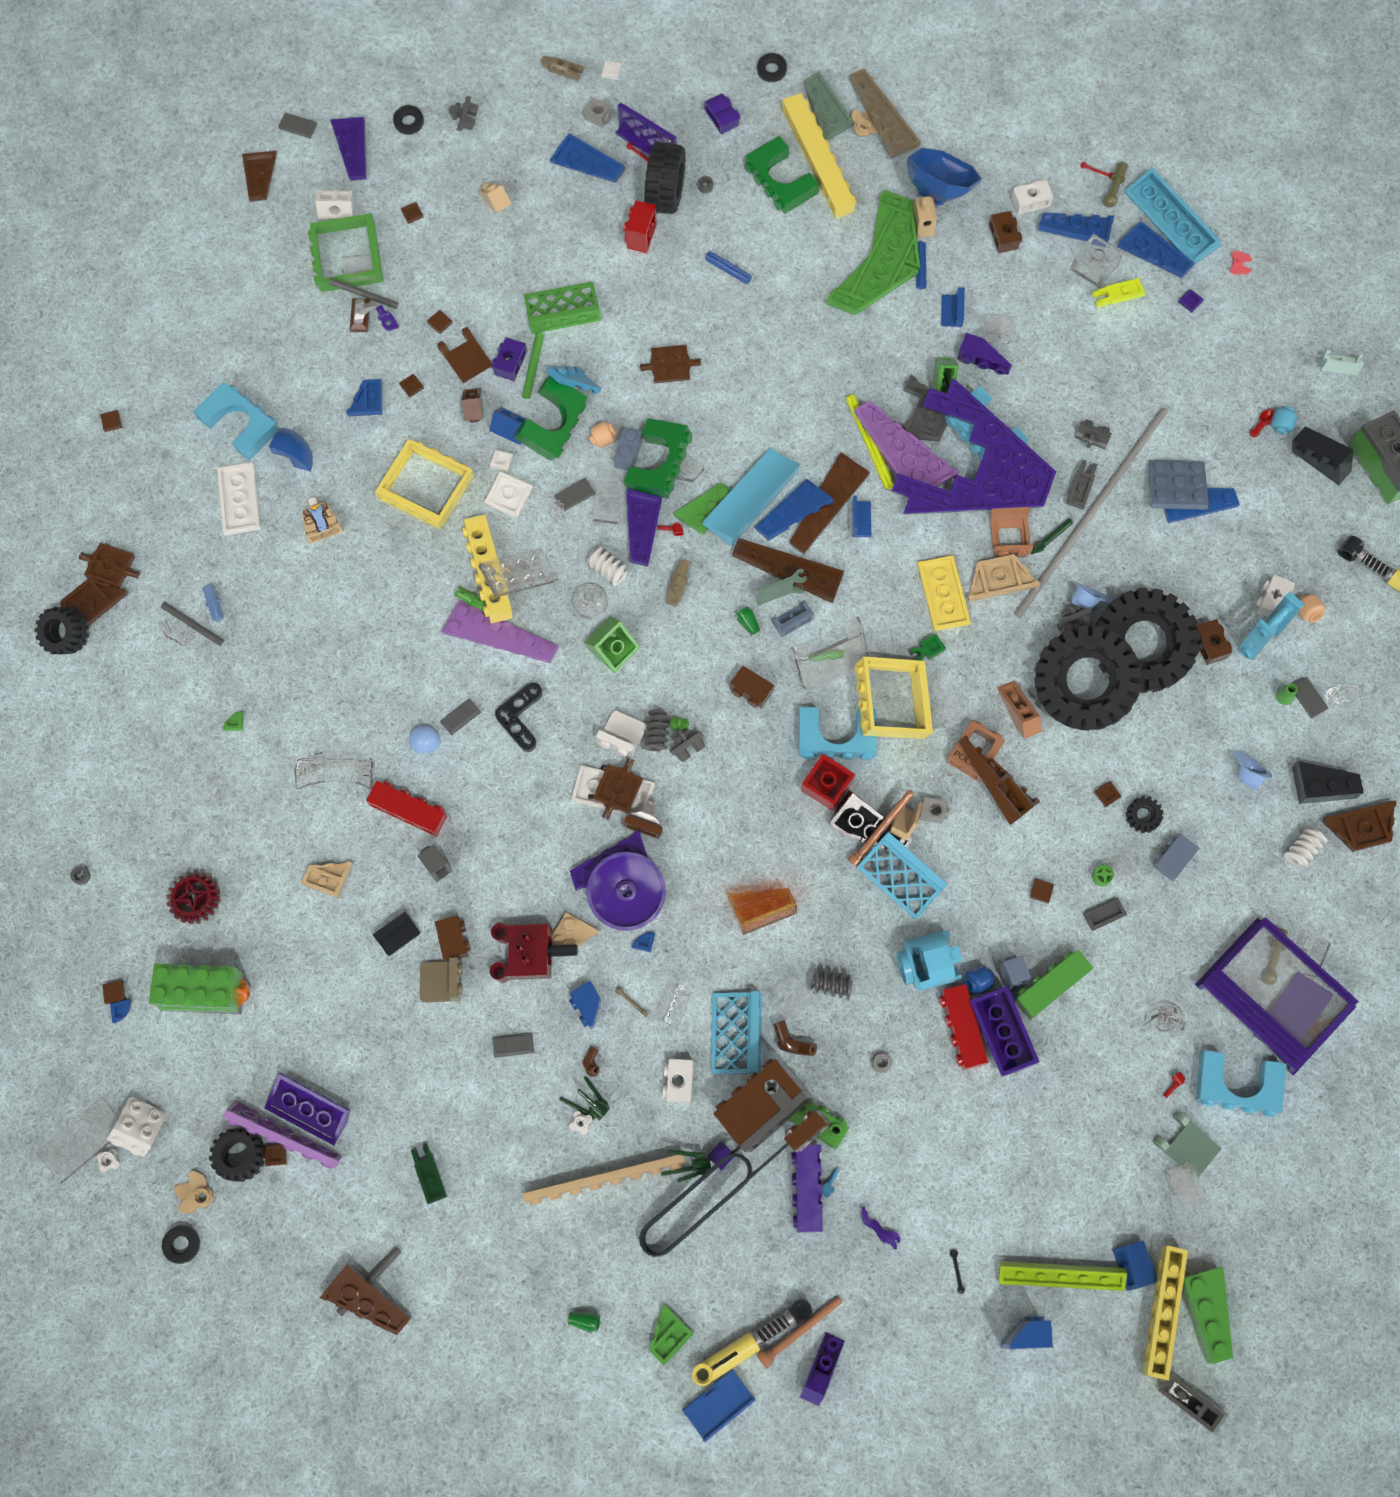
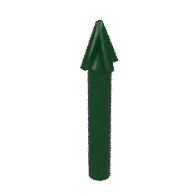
[1031,518,1073,554]

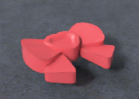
[1229,251,1252,275]

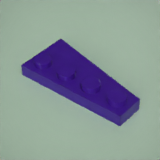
[330,117,367,181]
[626,489,662,567]
[570,831,648,891]

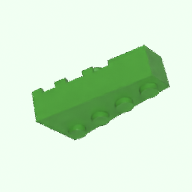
[1182,1266,1233,1364]

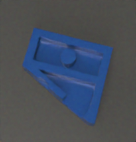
[347,379,383,417]

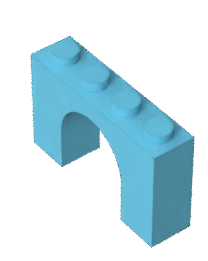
[193,382,279,461]
[945,386,1029,460]
[799,707,877,760]
[1196,1050,1286,1117]

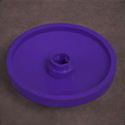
[587,851,666,931]

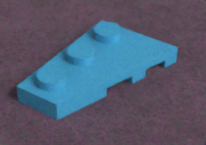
[546,365,601,394]

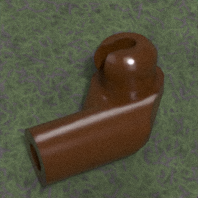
[582,1046,600,1077]

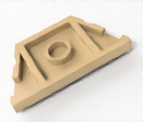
[968,554,1040,602]

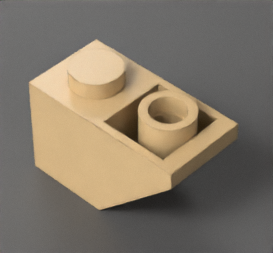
[477,181,511,212]

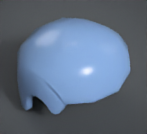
[409,725,441,754]

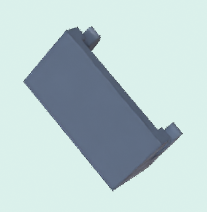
[771,600,814,638]

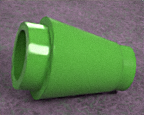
[1276,683,1298,705]

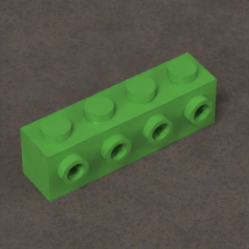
[1014,950,1094,1020]
[775,1089,850,1150]

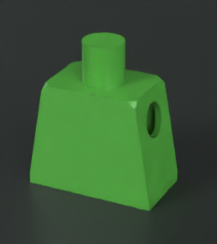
[933,357,959,394]

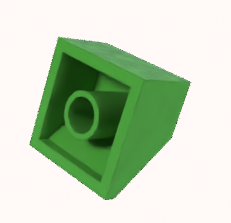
[583,617,640,673]

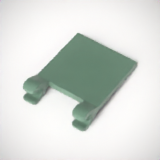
[757,569,807,606]
[1153,1112,1221,1180]

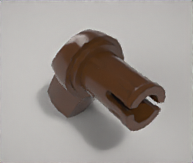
[773,1020,817,1056]

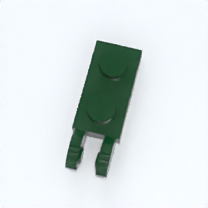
[411,1143,448,1205]

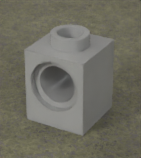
[584,97,612,128]
[919,797,950,824]

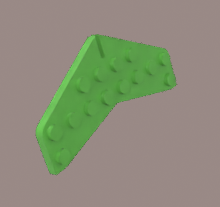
[827,190,920,314]

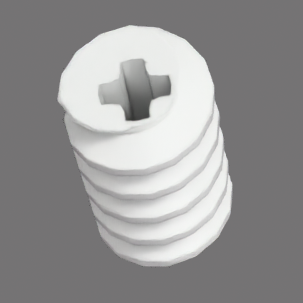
[587,547,628,586]
[1284,826,1328,868]

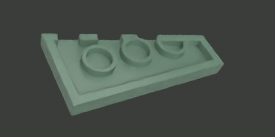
[804,72,854,141]

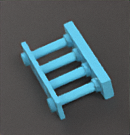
[1238,592,1305,661]

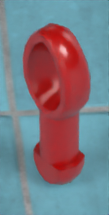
[1250,409,1274,437]

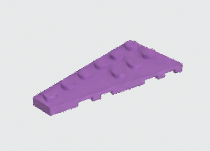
[854,401,960,487]

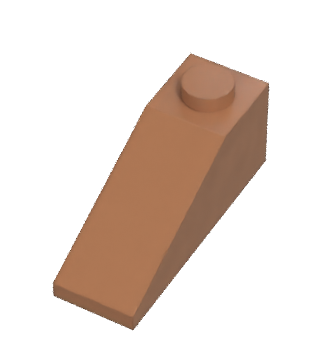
[997,681,1041,739]

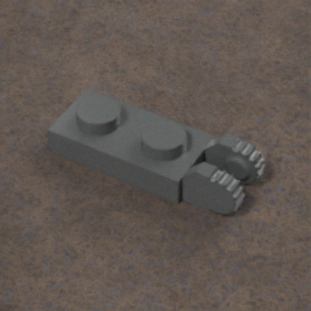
[1066,460,1098,510]

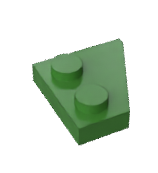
[649,1304,693,1365]

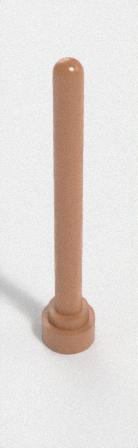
[847,790,914,867]
[756,1297,842,1369]

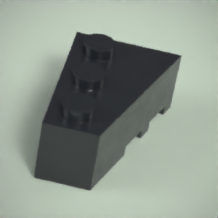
[1292,426,1354,486]
[1292,761,1364,804]

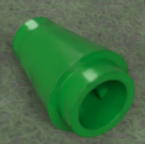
[736,607,760,636]
[568,1312,600,1333]

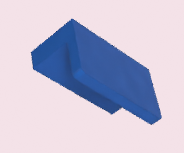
[941,287,965,327]
[489,407,527,445]
[852,496,872,537]
[1112,1241,1158,1291]

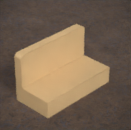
[890,801,923,841]

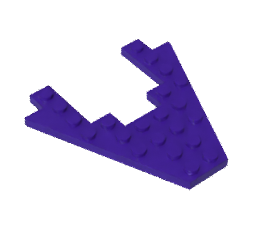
[891,378,1056,515]

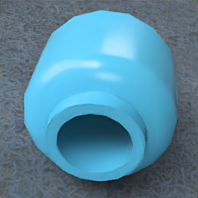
[1271,406,1298,435]

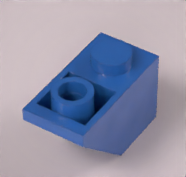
[569,981,601,1030]

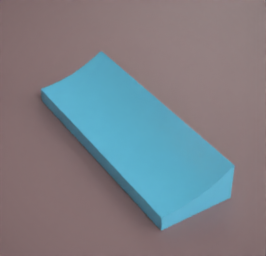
[1124,168,1221,264]
[702,448,801,546]

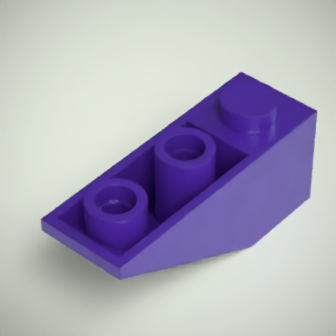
[957,333,1012,375]
[799,1332,845,1406]

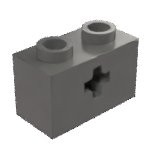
[418,844,452,883]

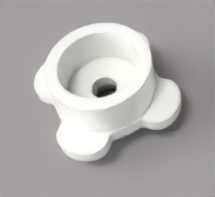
[569,1111,592,1135]
[97,1149,120,1172]

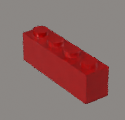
[366,781,447,837]
[939,984,989,1071]

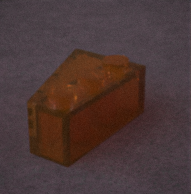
[727,888,797,935]

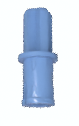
[202,585,223,621]

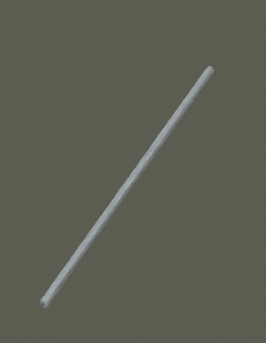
[1014,408,1168,618]

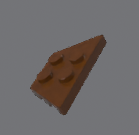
[60,577,128,626]
[1322,800,1396,852]

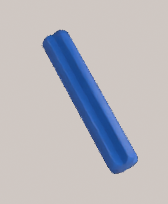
[916,241,927,290]
[705,251,752,284]

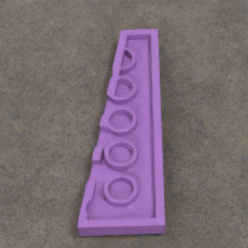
[442,600,559,663]
[223,1100,342,1168]

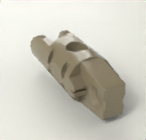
[541,56,584,81]
[666,559,689,607]

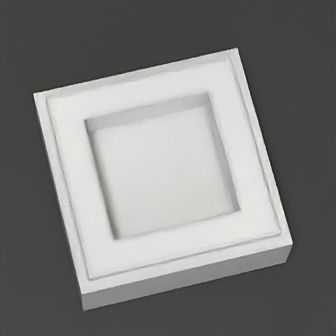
[601,60,622,80]
[490,449,513,472]

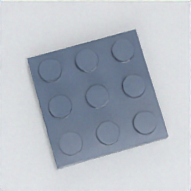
[1148,460,1209,510]

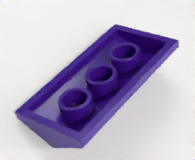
[264,1073,350,1146]

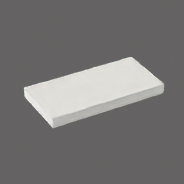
[217,462,261,535]
[571,765,655,815]

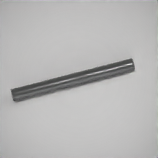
[328,277,399,309]
[161,602,224,646]
[336,1247,401,1316]

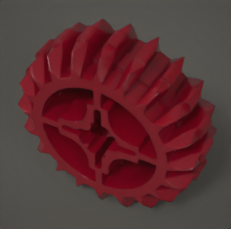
[166,871,221,925]

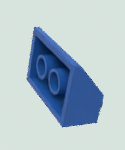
[1000,1316,1053,1349]

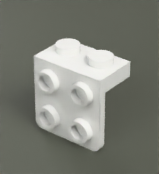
[596,711,646,759]
[107,1097,166,1157]

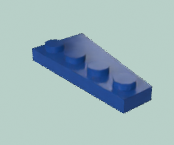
[549,133,626,183]
[1038,213,1114,246]
[1117,221,1195,278]
[755,479,833,541]
[1163,488,1240,524]

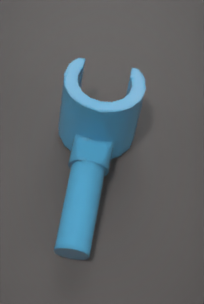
[822,1168,839,1198]

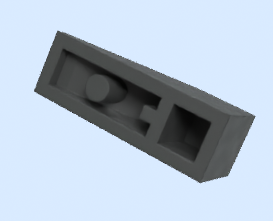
[1158,1373,1229,1433]

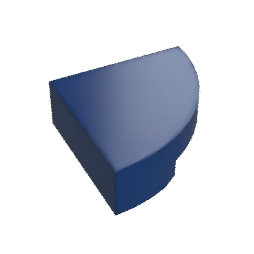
[631,932,655,953]
[110,999,131,1024]

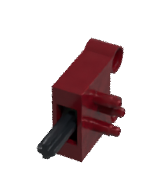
[489,923,579,983]

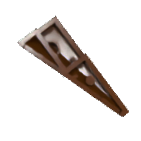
[959,735,1040,825]

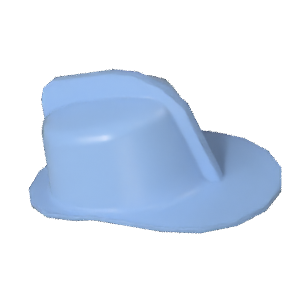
[1071,581,1113,609]
[1233,751,1273,790]

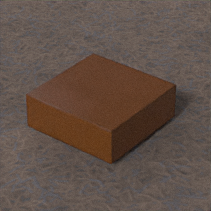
[400,202,424,224]
[427,310,453,334]
[399,373,424,398]
[100,410,123,432]
[1094,781,1122,808]
[1029,878,1054,904]
[102,980,126,1005]
[265,1144,287,1167]

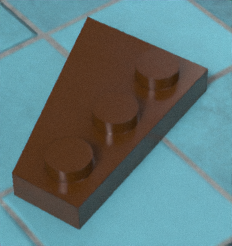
[242,150,277,202]

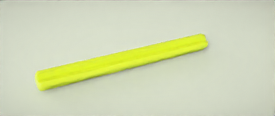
[846,394,894,490]

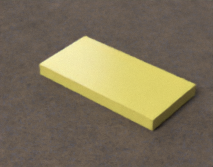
[917,555,971,632]

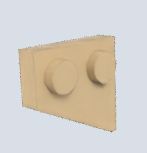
[301,861,353,898]
[552,912,599,947]

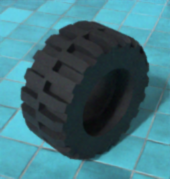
[644,142,686,214]

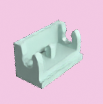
[1321,350,1364,375]

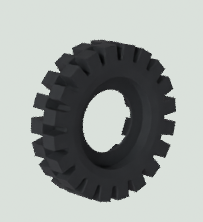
[1095,588,1201,693]
[1034,625,1142,731]

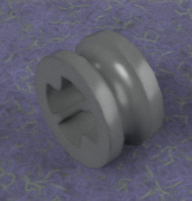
[698,176,713,194]
[70,866,90,885]

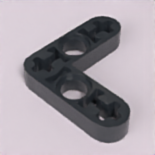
[495,683,542,752]

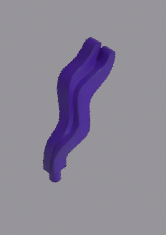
[861,1206,901,1250]

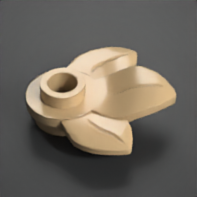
[851,109,878,137]
[174,1171,213,1214]

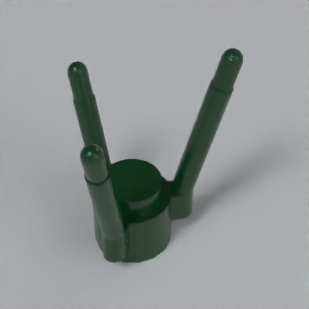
[559,1076,610,1121]
[661,1149,711,1182]

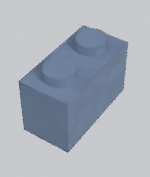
[614,427,643,471]
[1154,834,1200,882]
[998,954,1031,990]

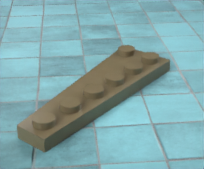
[849,68,921,158]

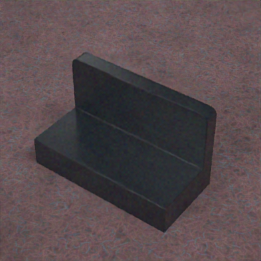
[372,912,420,956]

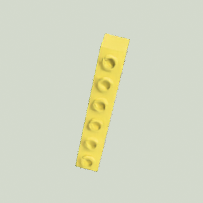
[462,515,513,623]
[1142,1245,1188,1381]

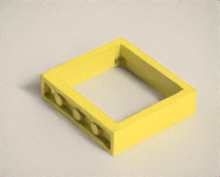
[375,439,474,530]
[854,657,933,739]

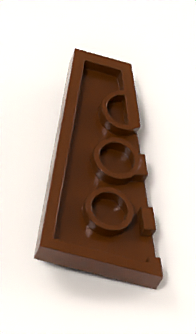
[319,1263,411,1335]

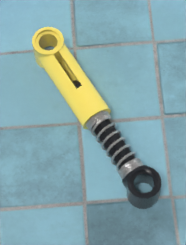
[1337,535,1400,592]
[692,1300,812,1386]

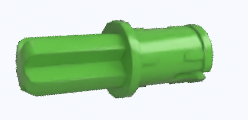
[455,586,486,611]

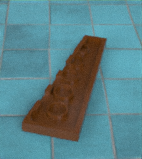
[789,452,870,554]
[732,538,844,603]

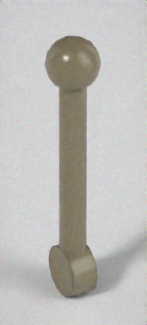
[616,987,649,1017]

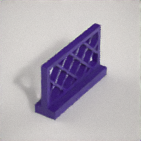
[616,102,677,155]

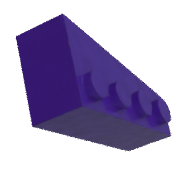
[791,1145,823,1233]

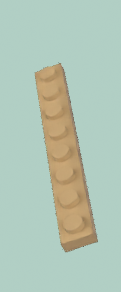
[522,1155,686,1206]

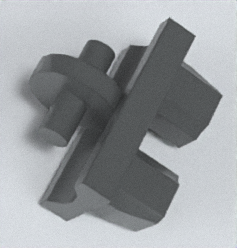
[449,95,479,131]
[1074,419,1112,450]
[1057,603,1093,631]
[669,728,706,762]

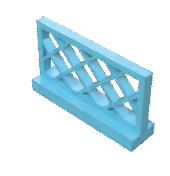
[856,832,948,920]
[711,991,762,1074]

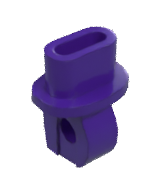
[376,305,399,331]

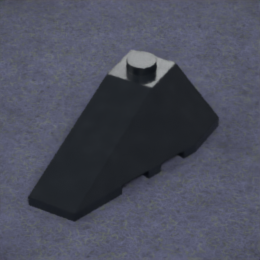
[828,790,913,851]

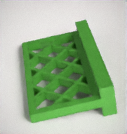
[524,281,601,334]

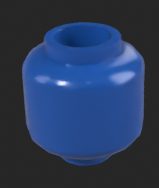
[964,965,995,995]

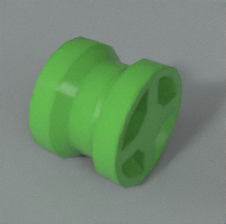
[1092,864,1114,887]

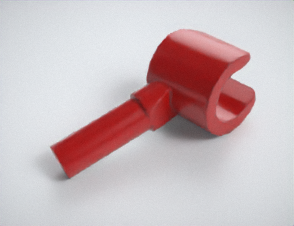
[657,523,683,536]
[1163,1072,1185,1098]

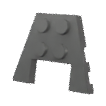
[893,375,948,442]

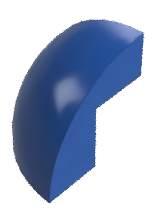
[269,428,313,472]

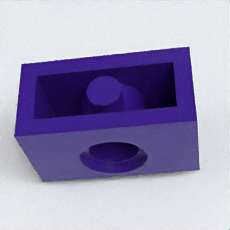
[491,337,527,381]

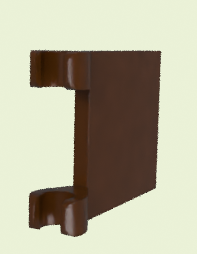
[437,327,492,383]

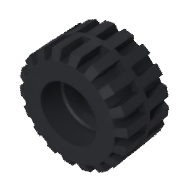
[34,607,89,655]
[209,1128,265,1182]

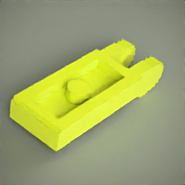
[1092,278,1145,308]

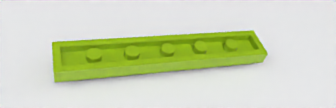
[998,1261,1127,1291]

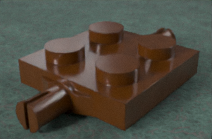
[640,345,701,384]
[79,543,140,589]
[593,758,644,820]

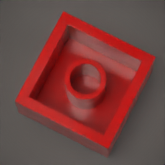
[623,200,657,253]
[801,754,855,811]

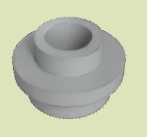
[871,1052,892,1073]

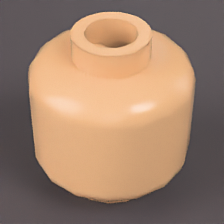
[589,421,617,448]
[1298,594,1325,622]

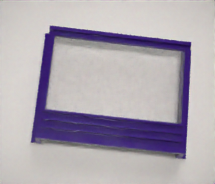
[1195,917,1359,1076]

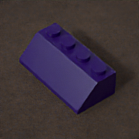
[970,986,1040,1077]

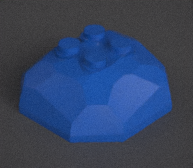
[907,147,982,205]

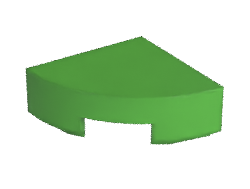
[223,711,244,731]

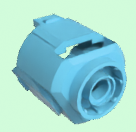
[896,930,963,991]

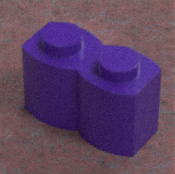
[704,93,740,134]

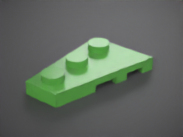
[673,483,731,535]

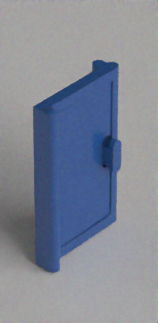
[682,1369,756,1442]

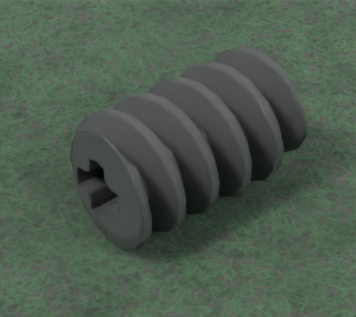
[643,709,672,751]
[810,968,853,1000]

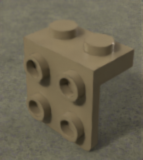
[420,958,463,1003]

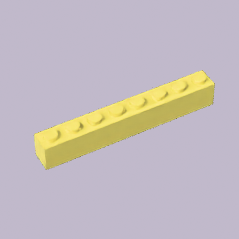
[782,93,857,218]

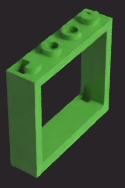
[308,213,384,292]

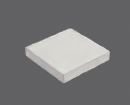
[484,471,533,518]

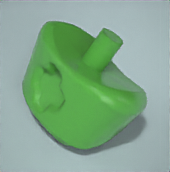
[669,717,689,733]

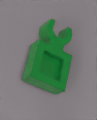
[910,634,946,661]

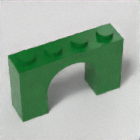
[744,136,819,214]
[514,375,588,461]
[623,418,692,498]

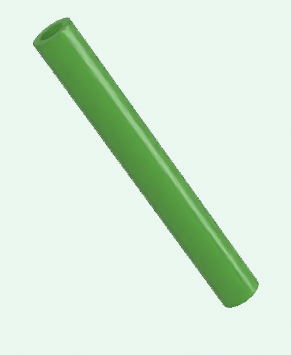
[522,332,544,399]

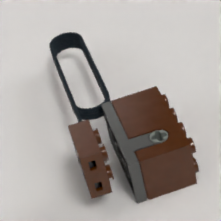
[639,1059,832,1257]

